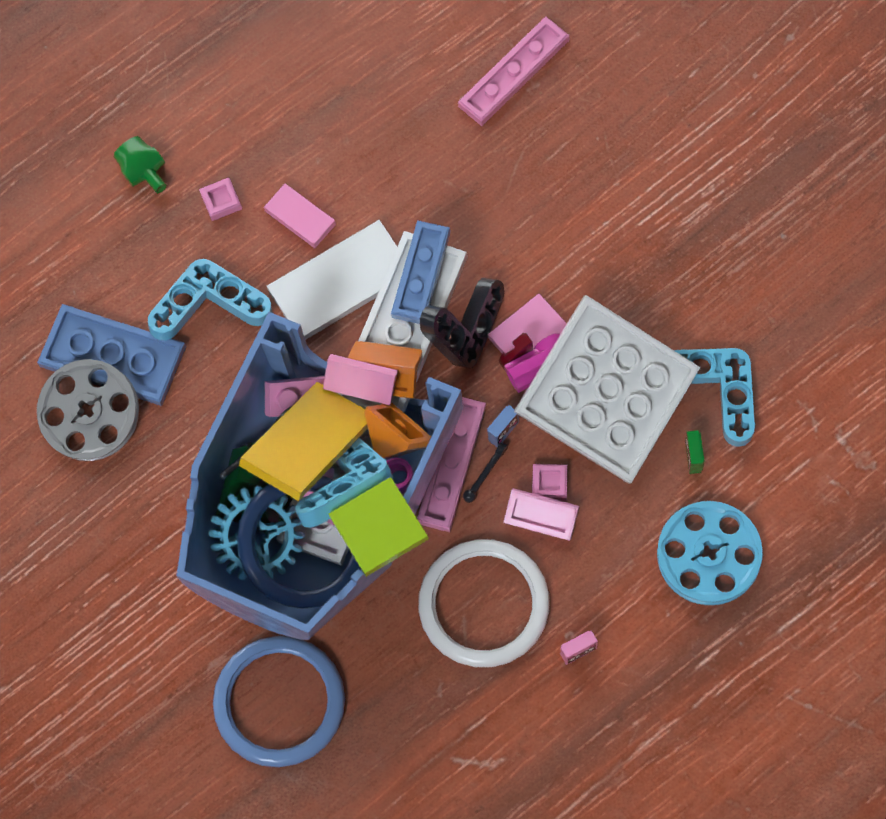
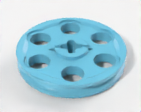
[657,501,762,605]

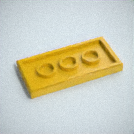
[239,382,368,501]

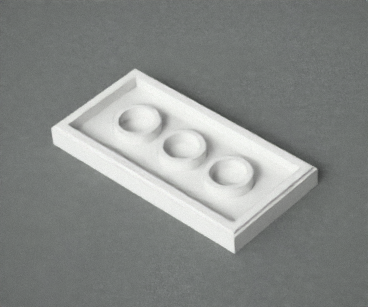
[267,220,397,340]

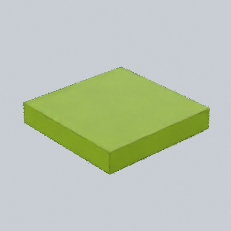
[328,477,429,577]

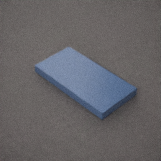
[37,304,186,406]

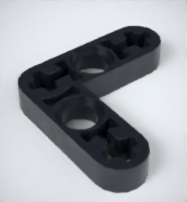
[419,278,505,369]

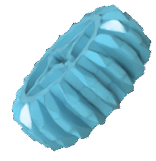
[209,486,305,580]

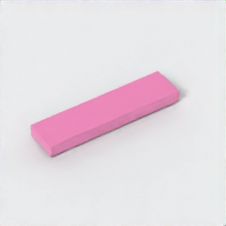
[458,16,569,126]
[417,397,486,532]

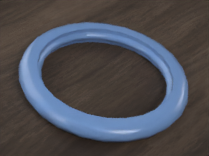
[213,636,345,767]

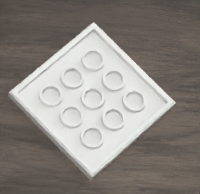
[514,295,700,484]

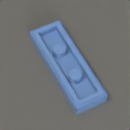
[391,220,451,324]

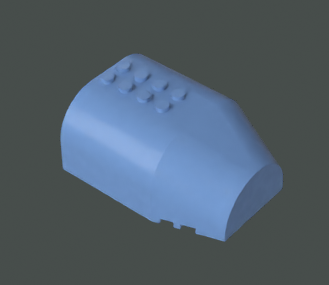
[177,312,463,640]

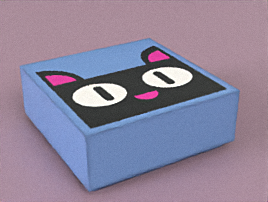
[487,405,519,447]

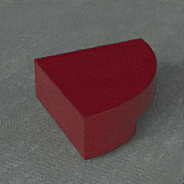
[499,333,533,370]

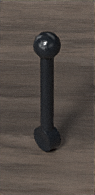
[463,442,508,503]

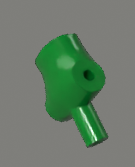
[114,136,167,193]

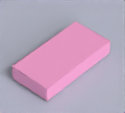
[264,184,336,248]
[323,354,398,405]
[503,488,579,541]

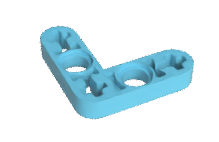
[148,259,272,340]
[674,348,755,447]
[295,438,393,527]

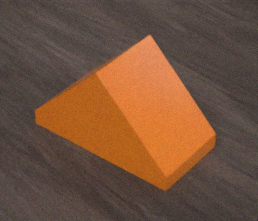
[364,403,432,459]

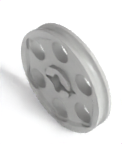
[37,359,139,461]

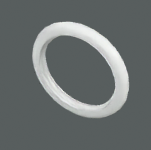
[418,539,549,667]

